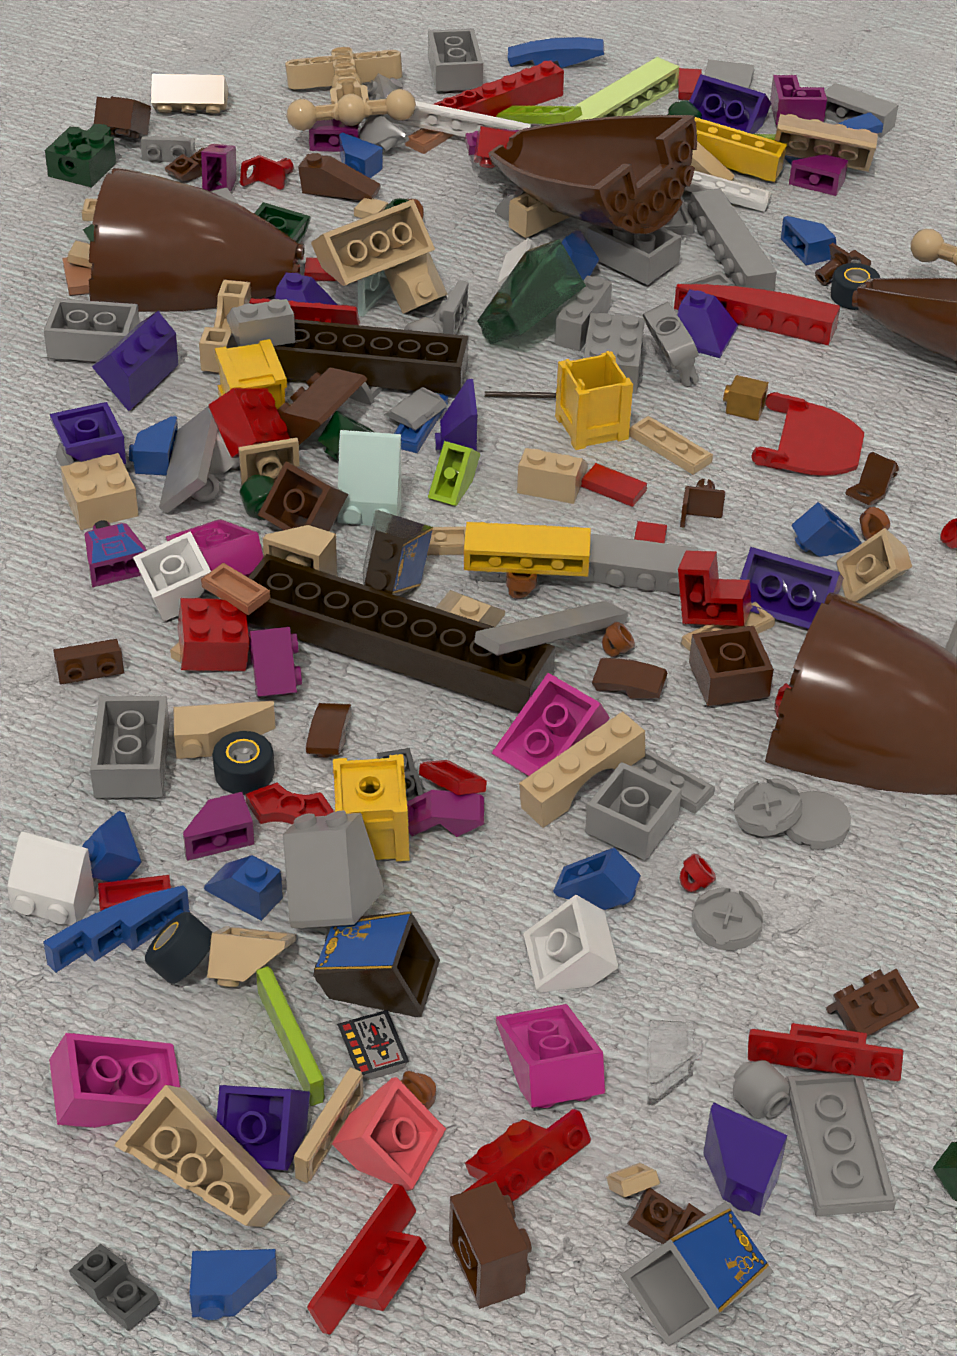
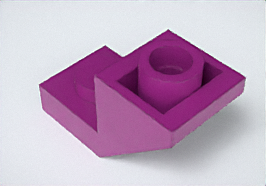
[407,790,484,837]

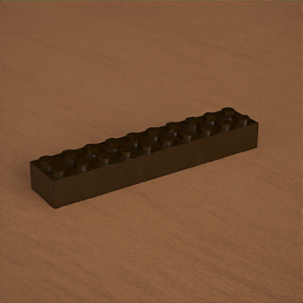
[246,554,555,713]

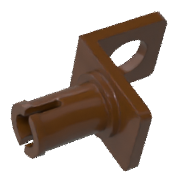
[815,243,871,285]
[845,452,899,505]
[680,479,725,528]

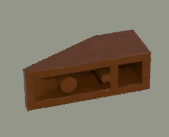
[298,153,381,200]

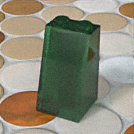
[477,239,586,345]

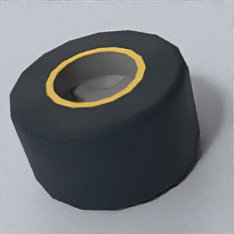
[830,263,880,310]
[212,731,275,795]
[145,912,213,984]

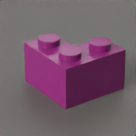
[770,75,827,125]
[248,627,302,697]

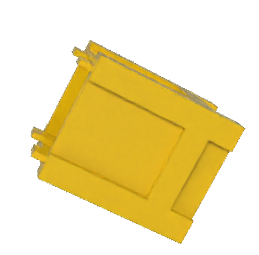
[215,339,287,409]
[555,351,633,450]
[333,754,410,861]

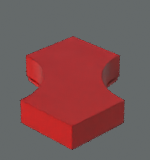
[245,782,334,825]

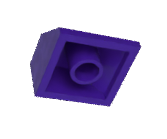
[275,272,338,305]
[677,289,738,358]
[435,379,478,451]
[50,402,126,464]
[216,1085,310,1170]
[703,1103,788,1216]

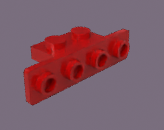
[249,298,360,325]
[748,1023,904,1081]
[463,1109,591,1202]
[307,1184,427,1335]

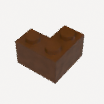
[93,96,151,139]

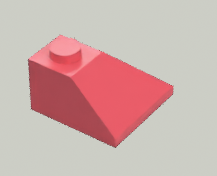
[332,1077,446,1191]

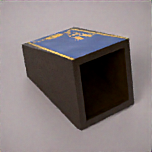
[363,510,433,596]
[313,911,440,1017]

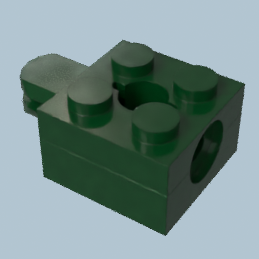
[44,124,116,188]

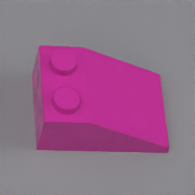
[166,519,264,577]
[492,673,610,776]
[496,1004,605,1108]
[49,1033,181,1128]

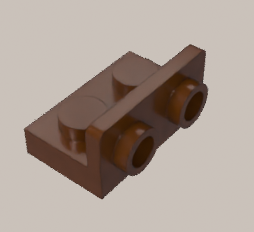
[53,639,124,685]
[825,968,919,1036]

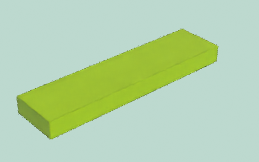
[496,106,583,124]
[256,966,325,1106]

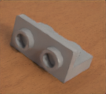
[140,135,195,162]
[433,280,469,335]

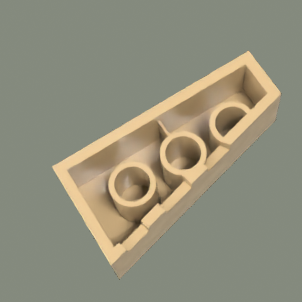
[114,1085,291,1227]

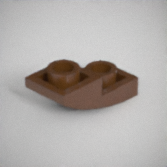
[165,147,205,181]
[592,658,668,699]
[306,703,352,758]
[627,1188,706,1244]

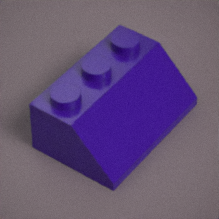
[690,74,772,134]
[92,311,178,411]
[740,547,844,629]

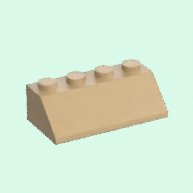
[774,114,878,172]
[311,199,435,286]

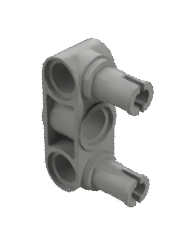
[643,302,699,387]

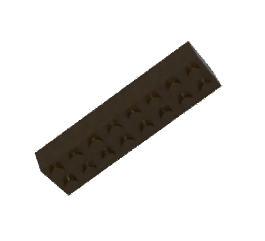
[273,319,469,395]

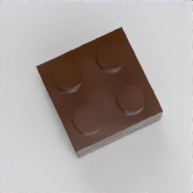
[258,461,349,531]
[689,625,774,706]
[449,1181,532,1309]

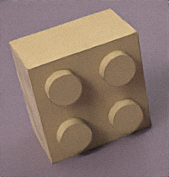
[60,453,139,530]

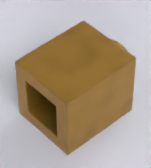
[723,375,769,421]

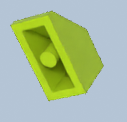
[428,441,481,506]

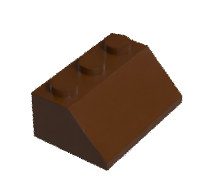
[277,367,367,445]

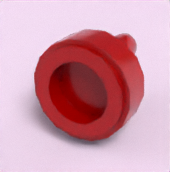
[940,518,957,549]
[679,853,716,892]

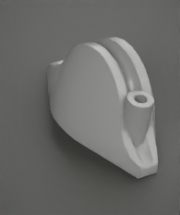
[359,115,410,152]

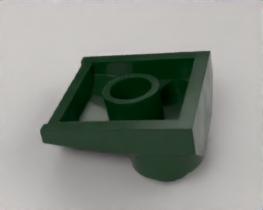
[254,202,311,243]

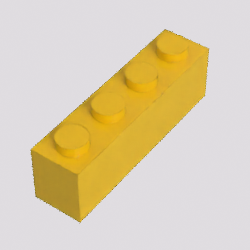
[695,117,787,182]
[464,522,591,577]

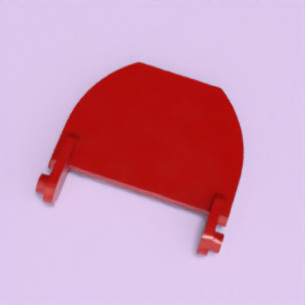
[751,392,865,476]

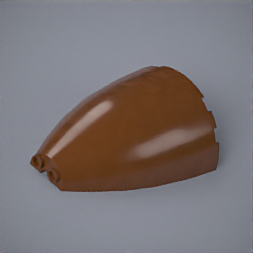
[488,115,697,234]
[89,168,305,312]
[852,278,957,362]
[765,592,957,795]

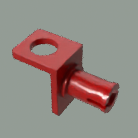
[240,155,294,190]

